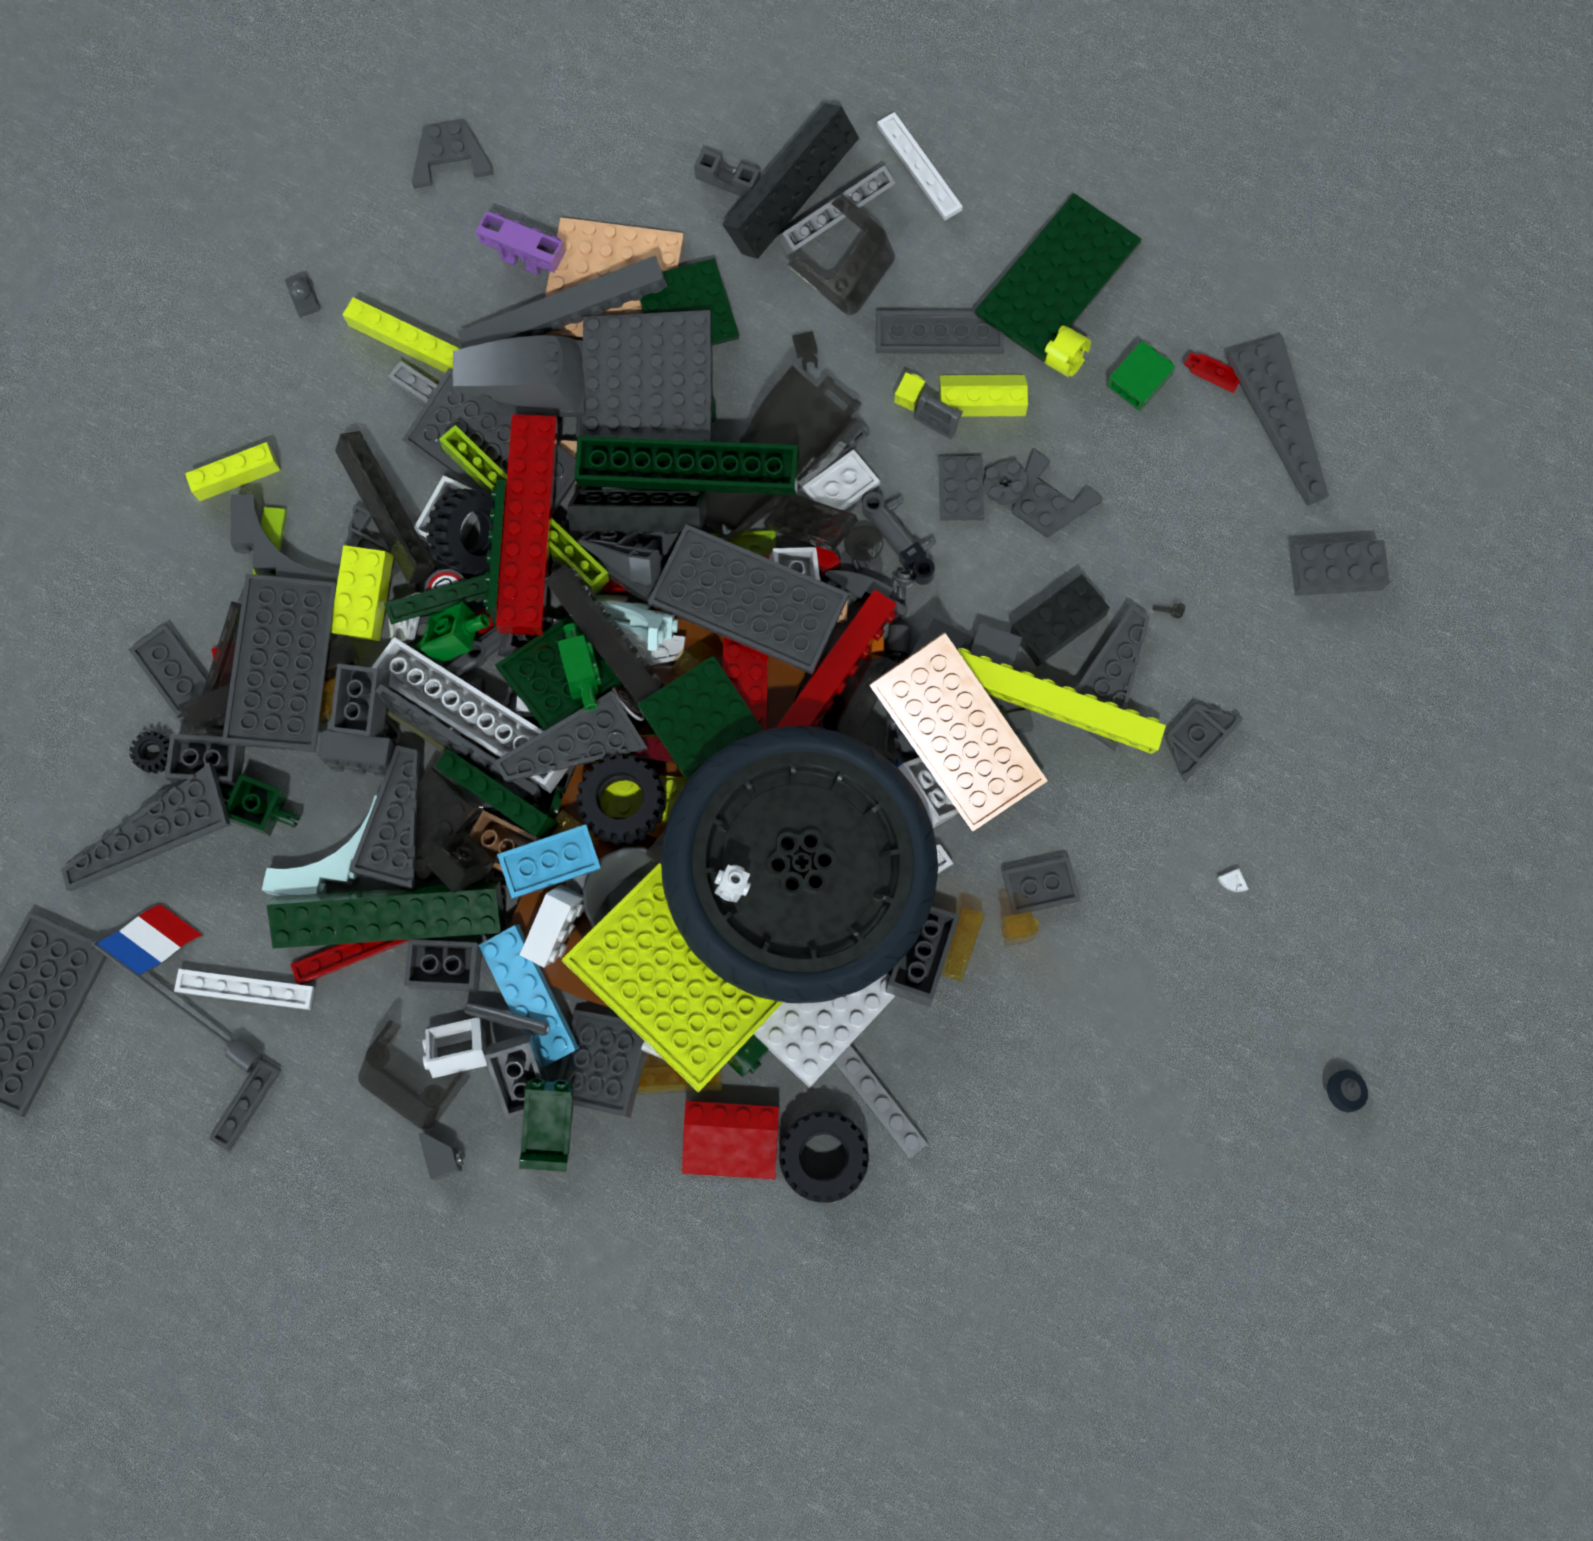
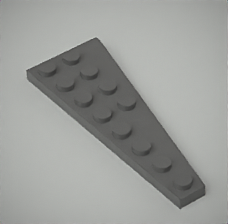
[1227,335,1329,506]
[61,763,231,891]

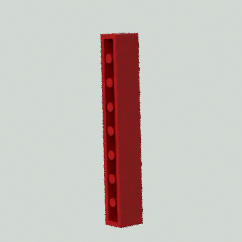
[776,590,898,728]

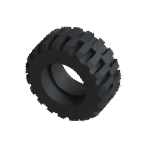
[426,488,504,575]
[577,754,666,845]
[779,1111,869,1203]

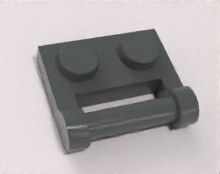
[914,390,963,439]

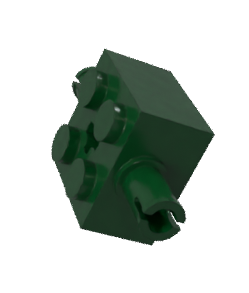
[220,774,300,836]

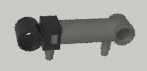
[862,492,936,585]

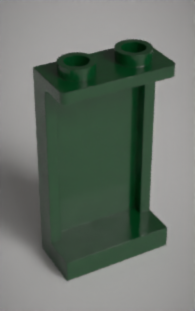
[519,1078,573,1172]

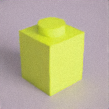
[894,373,925,411]

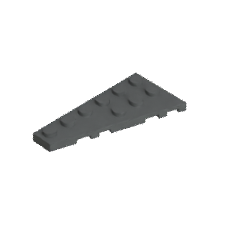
[1075,605,1150,750]
[349,745,420,890]

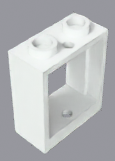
[422,1017,487,1078]

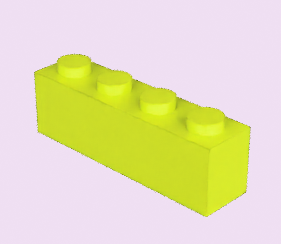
[185,442,281,501]

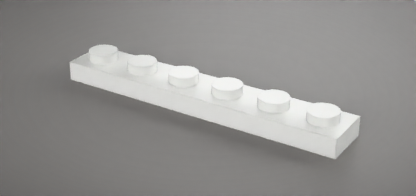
[877,112,963,221]
[174,969,315,1010]

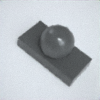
[284,272,319,318]

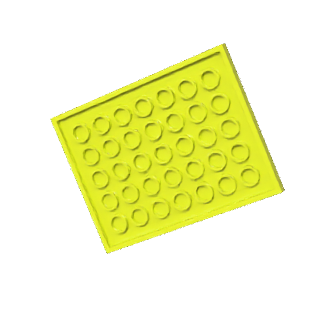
[562,863,783,1092]

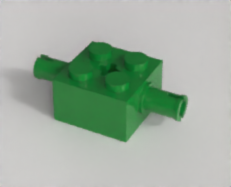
[414,602,490,664]
[557,623,601,711]

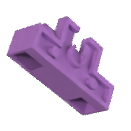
[476,211,565,275]

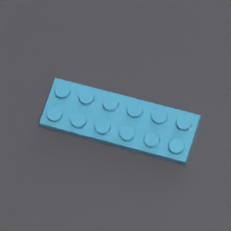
[479,924,580,1067]

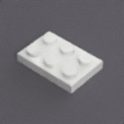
[802,449,880,521]

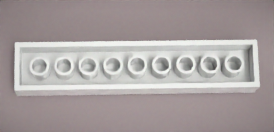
[371,637,568,793]

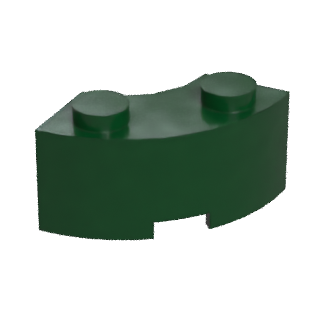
[727,1034,770,1077]

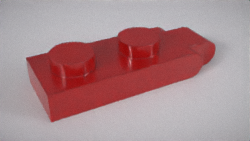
[1184,353,1240,394]

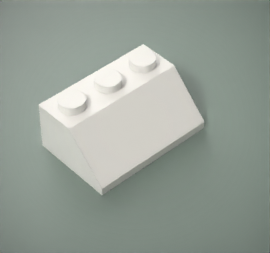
[898,757,959,828]

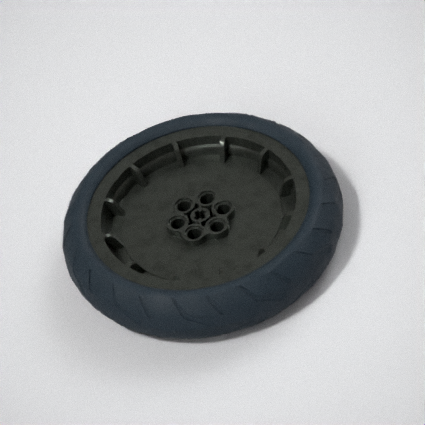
[661,726,938,1004]

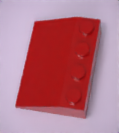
[682,1101,780,1180]

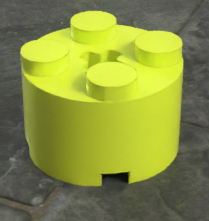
[1044,325,1091,378]

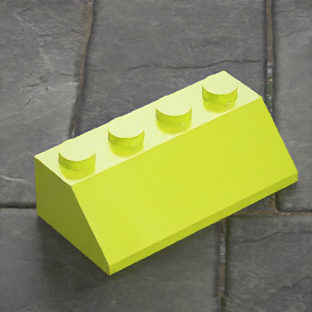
[939,375,1028,417]

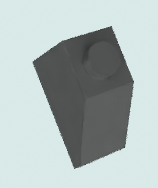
[418,1132,464,1180]

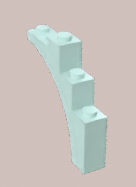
[571,593,678,651]
[262,795,377,896]

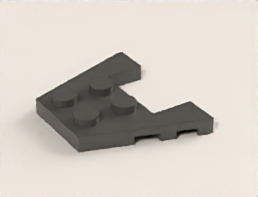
[412,119,493,188]
[1012,450,1103,538]
[338,504,429,579]

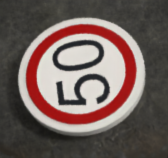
[612,686,645,721]

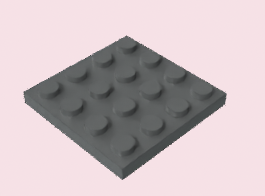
[557,1010,647,1118]

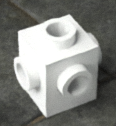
[714,865,751,903]

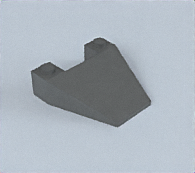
[579,531,682,585]

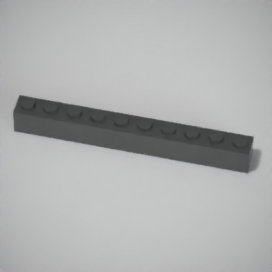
[458,255,668,348]

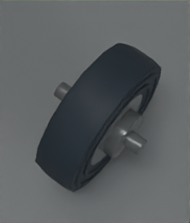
[1327,1070,1368,1113]

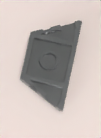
[1165,704,1243,782]

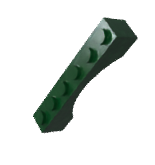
[435,748,559,839]

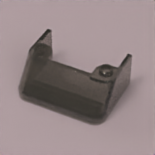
[358,1020,470,1130]

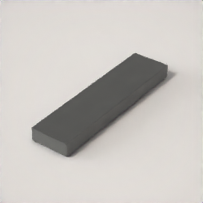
[209,1058,281,1151]

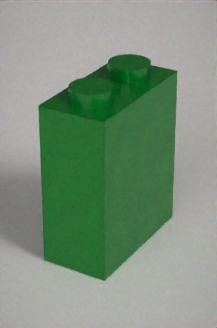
[1107,341,1175,411]

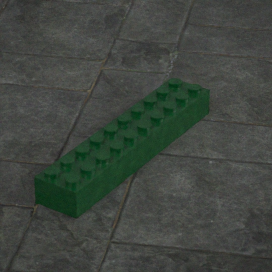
[574,436,800,496]
[267,881,505,949]

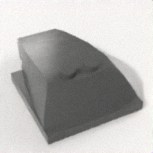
[453,335,584,417]

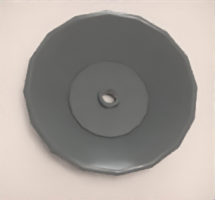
[583,847,661,928]

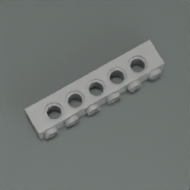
[777,165,896,255]

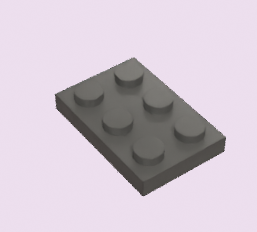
[939,456,984,521]
[1002,856,1080,916]

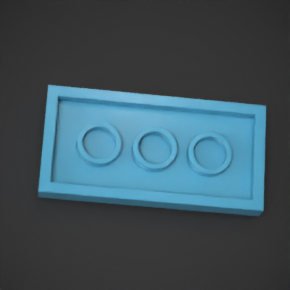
[497,824,601,899]

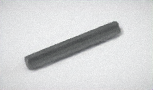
[464,1001,550,1036]

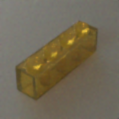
[636,1066,723,1095]

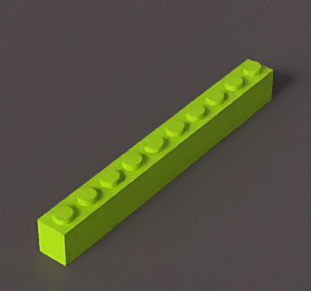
[439,425,609,596]

